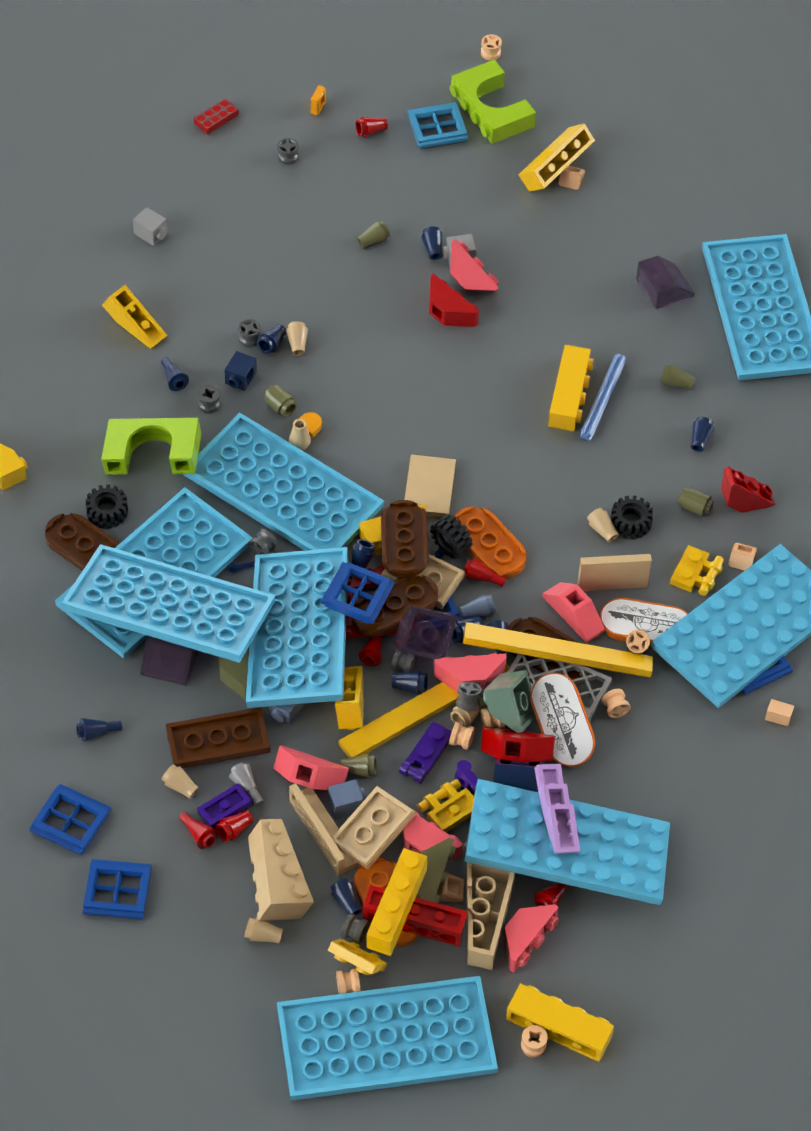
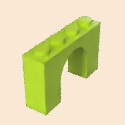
[450,59,536,144]
[101,418,202,475]

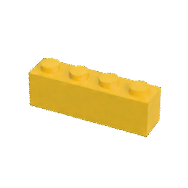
[518,123,595,192]
[548,345,594,431]
[366,848,427,956]
[506,983,614,1062]

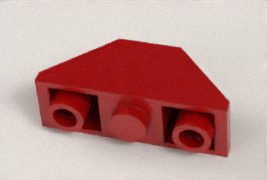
[429,274,479,327]
[721,466,775,513]
[481,727,555,762]

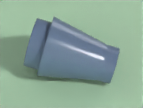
[460,594,496,619]

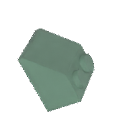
[483,670,536,733]

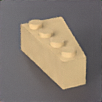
[248,819,314,921]
[466,862,516,970]

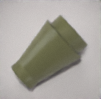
[357,221,390,249]
[660,364,695,390]
[340,753,377,777]

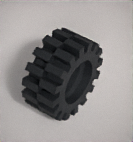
[85,484,128,529]
[611,495,653,539]
[430,514,473,559]

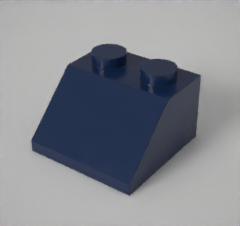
[494,758,544,793]

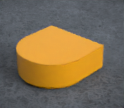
[299,412,322,438]

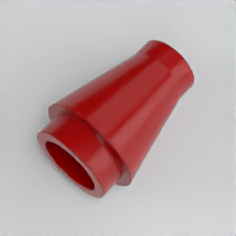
[355,117,388,138]
[216,810,254,842]

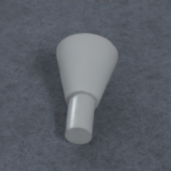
[229,763,264,806]

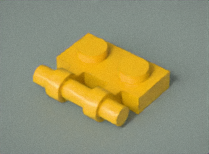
[670,545,724,596]
[417,779,474,833]
[328,939,387,975]

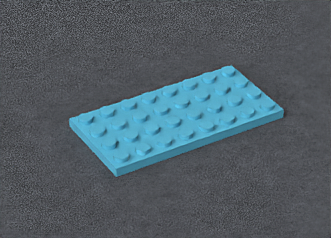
[702,234,811,381]
[183,412,384,551]
[55,487,252,659]
[61,544,275,663]
[650,544,811,708]
[246,547,349,708]
[464,779,670,906]
[277,976,498,1101]

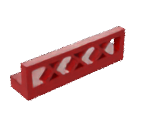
[363,885,468,947]

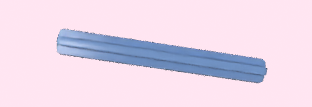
[580,353,626,441]

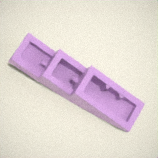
[535,764,580,854]

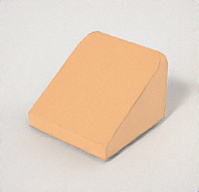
[558,166,585,190]
[728,543,757,571]
[765,699,794,727]
[437,874,464,903]

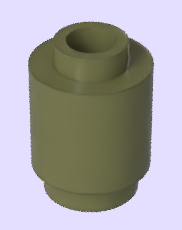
[264,385,297,417]
[678,487,714,517]

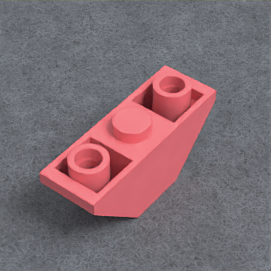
[450,239,499,292]
[542,582,605,643]
[434,653,507,693]
[273,745,349,790]
[401,811,463,861]
[503,904,559,973]

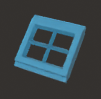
[407,102,469,149]

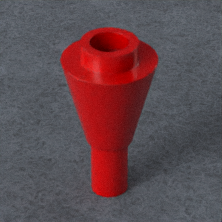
[463,557,506,587]
[359,636,383,666]
[179,812,217,849]
[534,883,570,906]

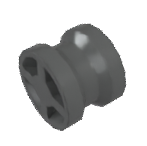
[277,138,298,165]
[238,319,260,347]
[197,385,220,413]
[248,529,278,555]
[391,646,418,673]
[456,682,482,711]
[340,913,369,944]

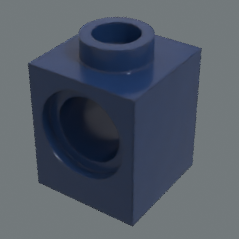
[225,351,257,391]

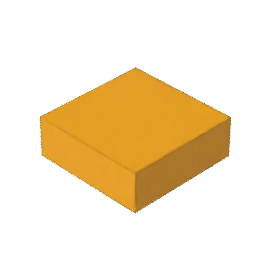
[311,85,326,115]

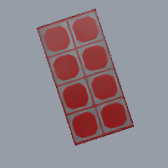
[193,98,239,134]

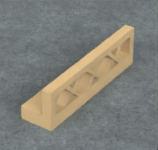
[289,783,360,876]

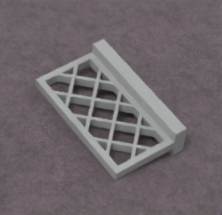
[505,654,612,723]

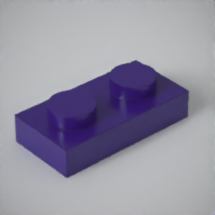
[197,783,252,828]

